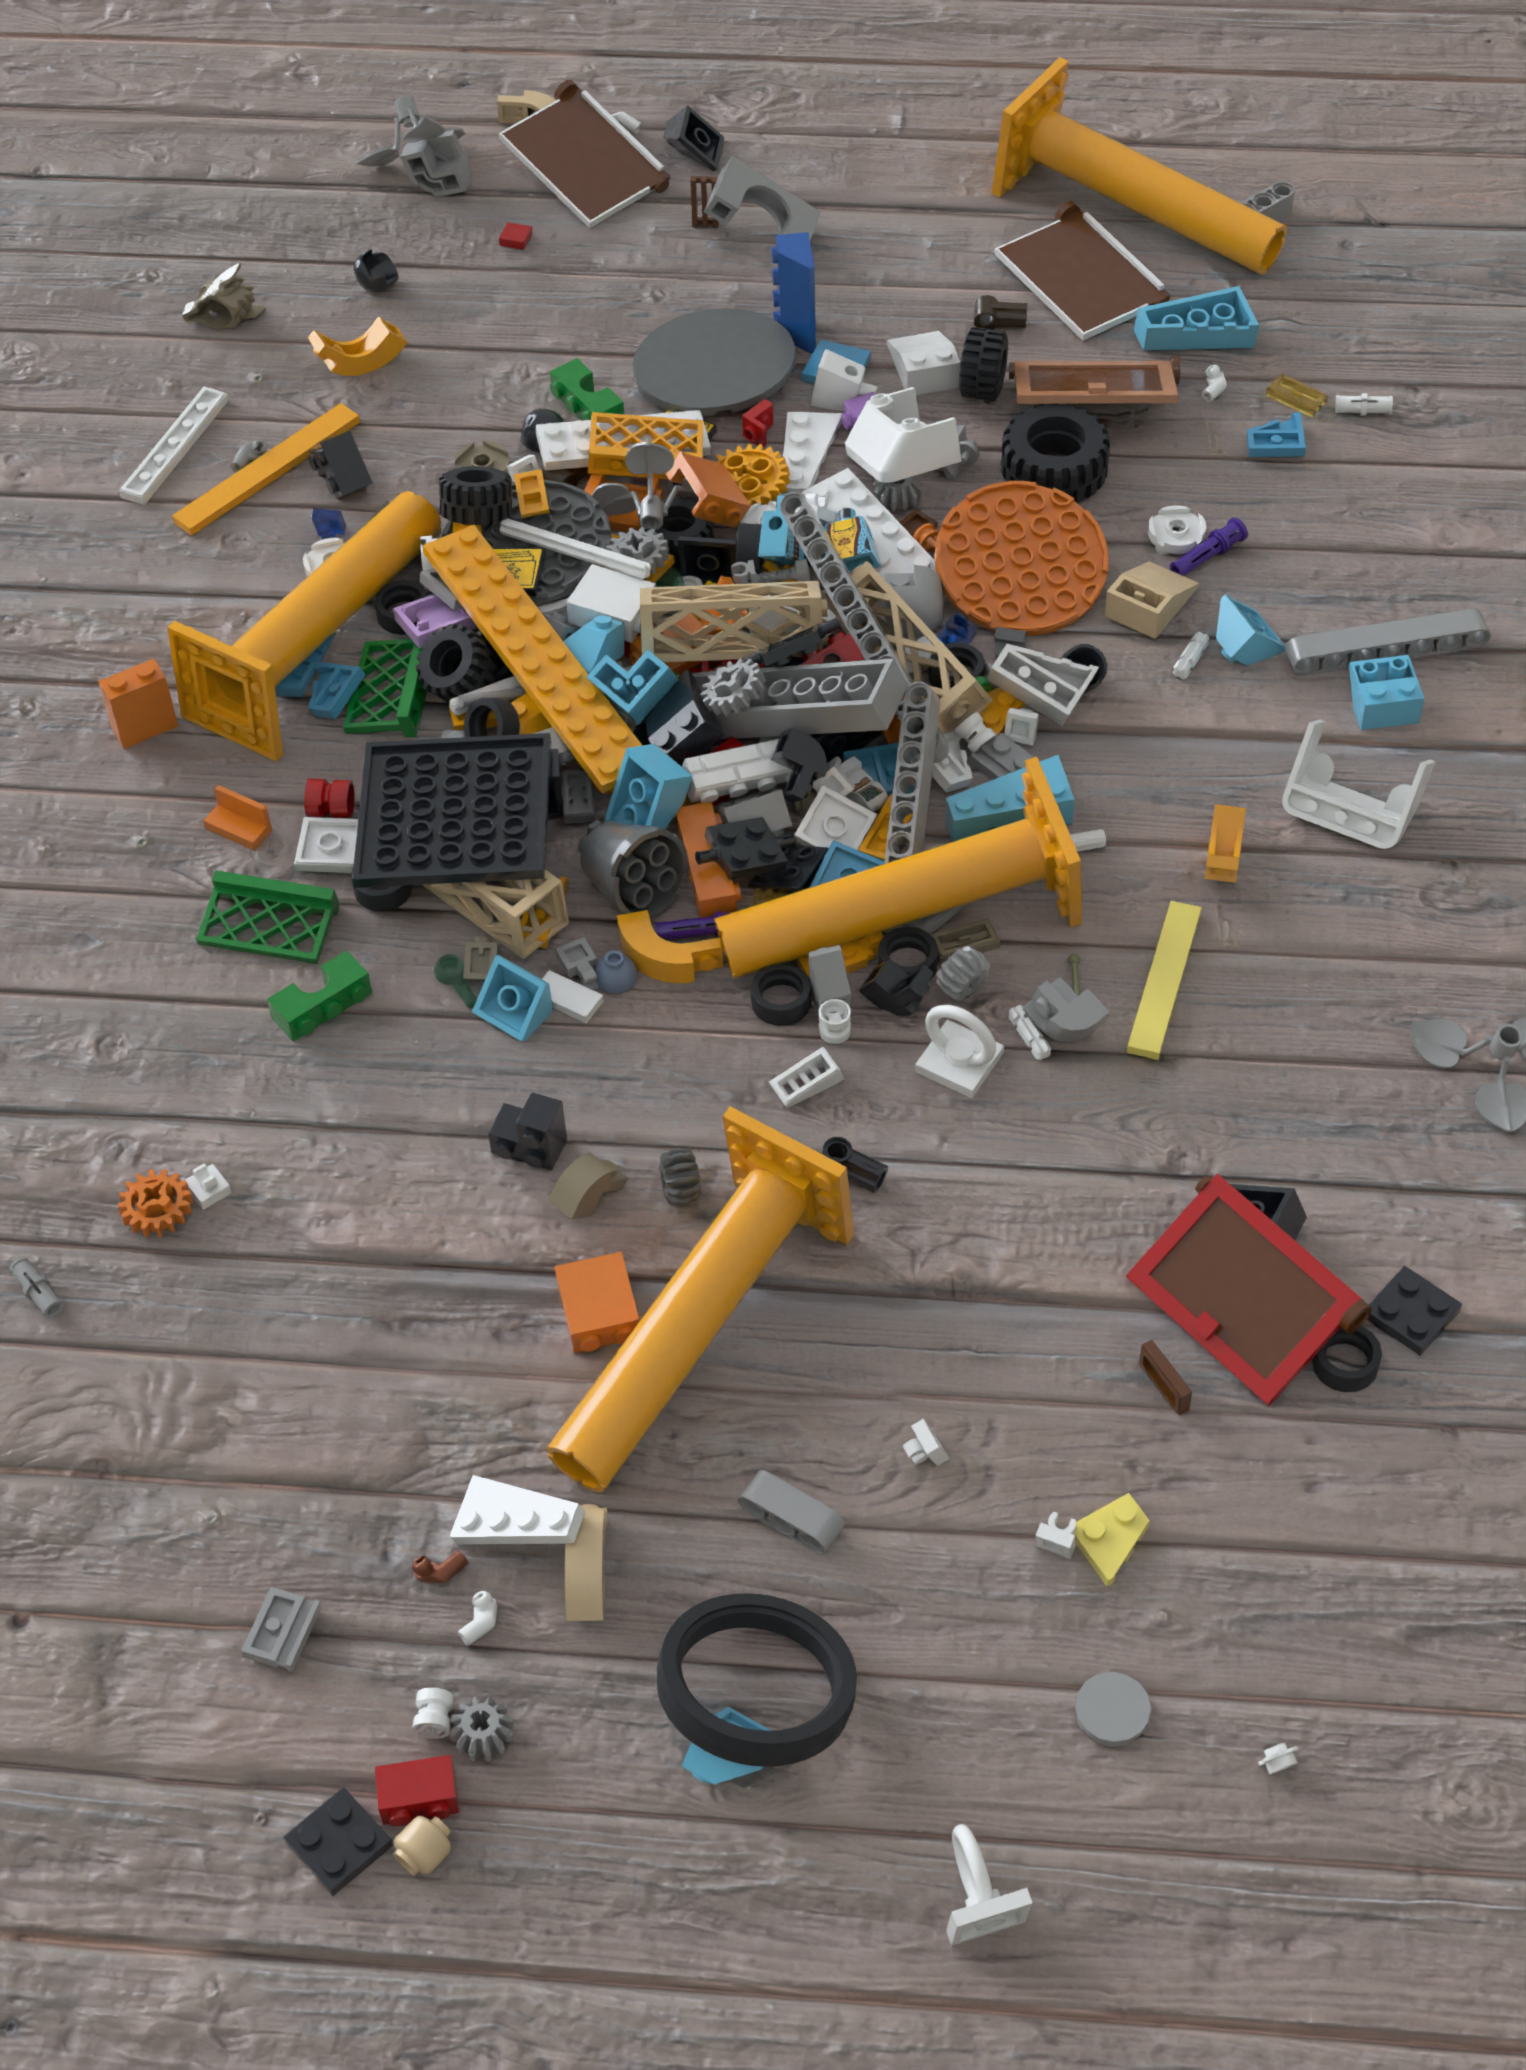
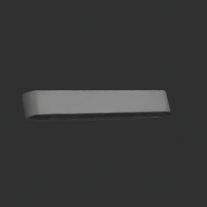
[1285,609,1491,676]
[884,681,940,864]

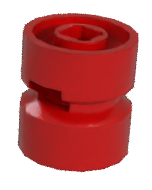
[304,778,355,819]

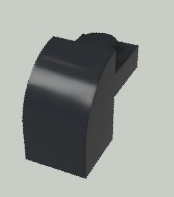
[771,728,827,803]
[859,958,934,1016]

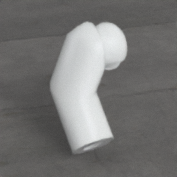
[612,111,642,134]
[1201,365,1227,402]
[458,1591,498,1646]

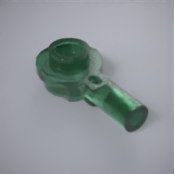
[434,954,477,1008]

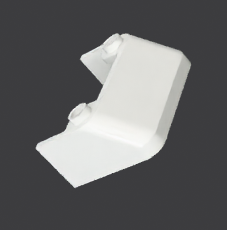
[845,387,962,483]
[1282,719,1436,849]

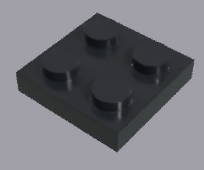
[1367,1265,1462,1356]
[283,1787,393,1896]

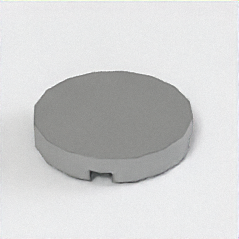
[1075,1672,1151,1747]

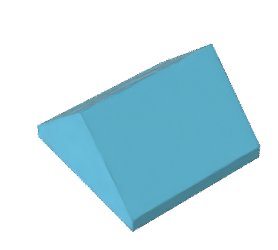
[472,955,553,1042]

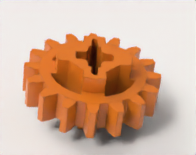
[118,1169,193,1238]

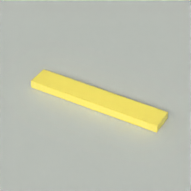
[1127,901,1202,1060]

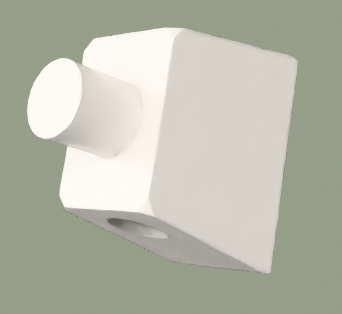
[810,349,878,411]

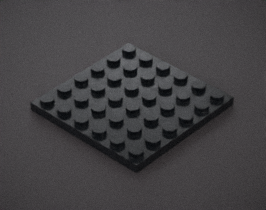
[352,733,552,888]

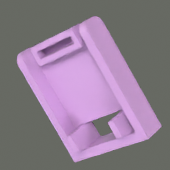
[393,594,478,649]

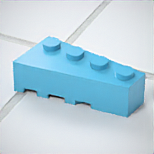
[1134,286,1259,351]
[946,755,1074,842]

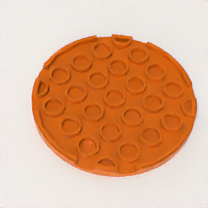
[934,481,1109,636]

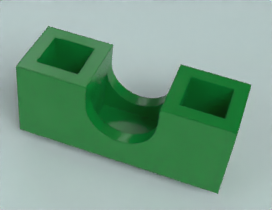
[550,358,624,421]
[267,950,372,1042]

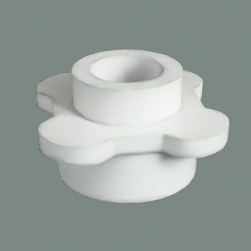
[1258,1742,1299,1775]

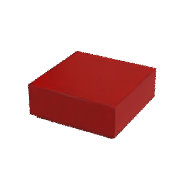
[499,222,533,250]

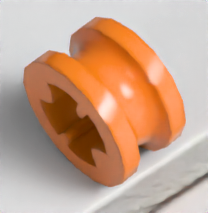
[913,523,939,552]

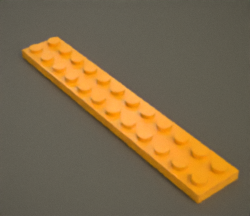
[423,525,642,793]

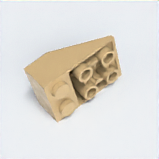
[1105,561,1200,639]

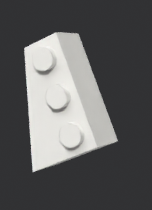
[986,644,1099,726]

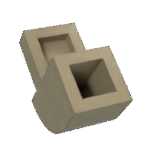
[548,1152,628,1219]

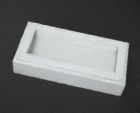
[542,970,604,1024]

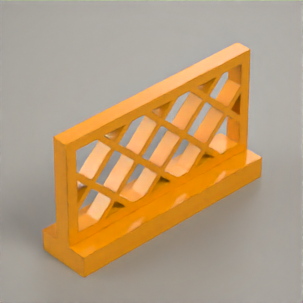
[588,412,703,479]

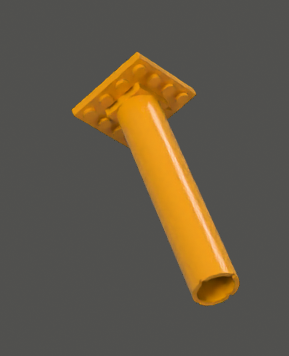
[991,57,1287,275]
[167,491,441,761]
[714,756,1082,979]
[546,1106,854,1492]

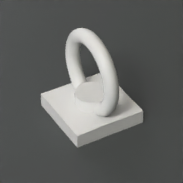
[915,1005,1004,1098]
[946,1824,1032,1946]

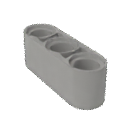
[1241,181,1295,222]
[738,1470,845,1555]

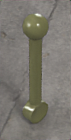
[1068,954,1081,996]

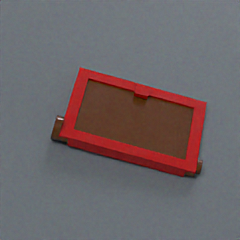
[1126,1173,1372,1406]

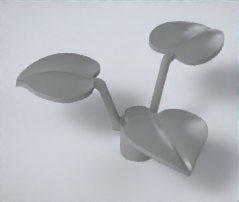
[354,96,465,167]
[592,442,699,530]
[1410,1018,1526,1133]

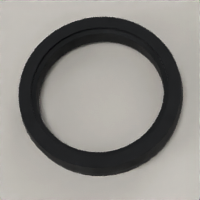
[657,1593,857,1767]

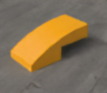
[513,469,550,518]

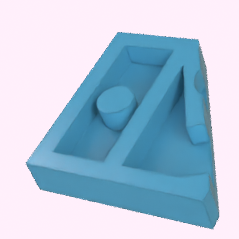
[1246,412,1306,457]
[308,662,366,719]
[843,743,914,797]

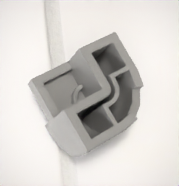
[400,130,471,196]
[885,565,944,639]
[1022,977,1110,1043]

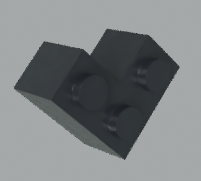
[308,431,373,499]
[488,1092,567,1170]

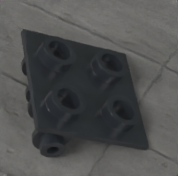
[748,846,828,895]

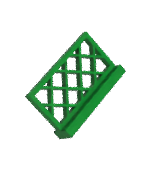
[343,639,427,738]
[196,870,340,964]

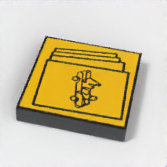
[492,548,545,597]

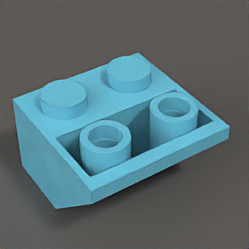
[1349,655,1424,730]

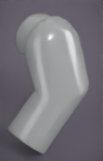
[231,439,267,472]

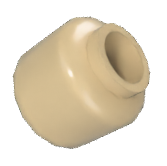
[393,1816,451,1876]

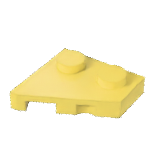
[1074,1493,1150,1587]

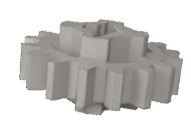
[605,527,669,577]
[700,658,766,716]

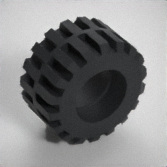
[959,327,1008,401]
[439,466,512,525]
[645,496,714,571]
[416,624,498,704]

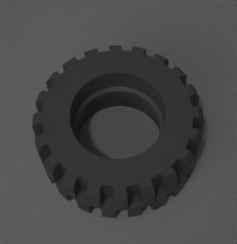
[1001,404,1110,504]

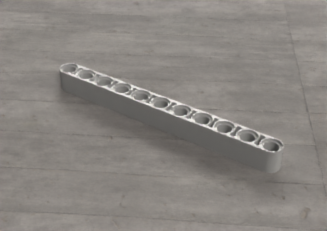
[779,492,949,763]

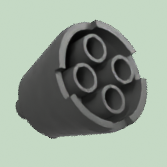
[578,820,688,919]

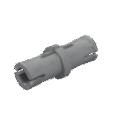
[9,1257,64,1318]

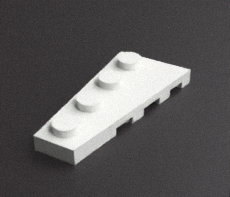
[780,412,843,495]
[450,1475,585,1545]

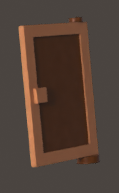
[1009,356,1180,404]

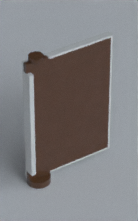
[499,80,670,229]
[995,201,1170,341]

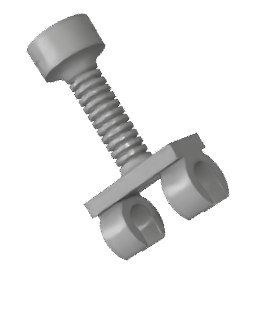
[731,559,810,584]

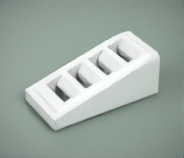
[769,1047,844,1108]

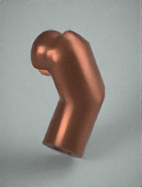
[412,1550,469,1584]

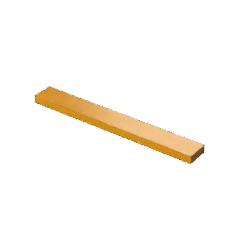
[172,403,360,536]

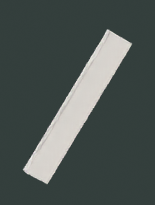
[119,387,229,505]

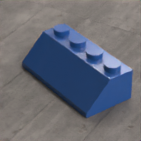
[771,232,816,354]

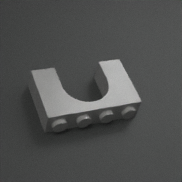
[704,156,821,247]

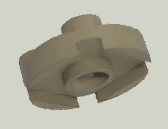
[455,441,510,474]

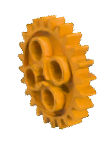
[716,444,791,506]

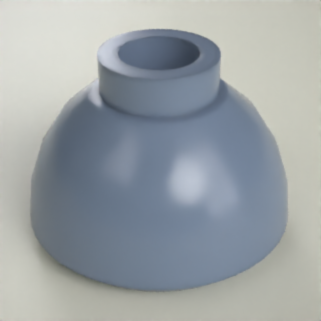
[594,950,638,993]

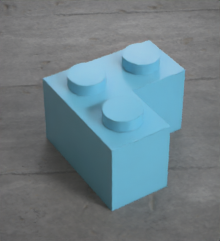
[587,650,679,725]

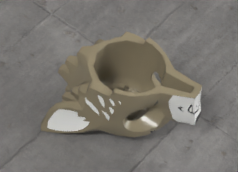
[182,263,265,331]

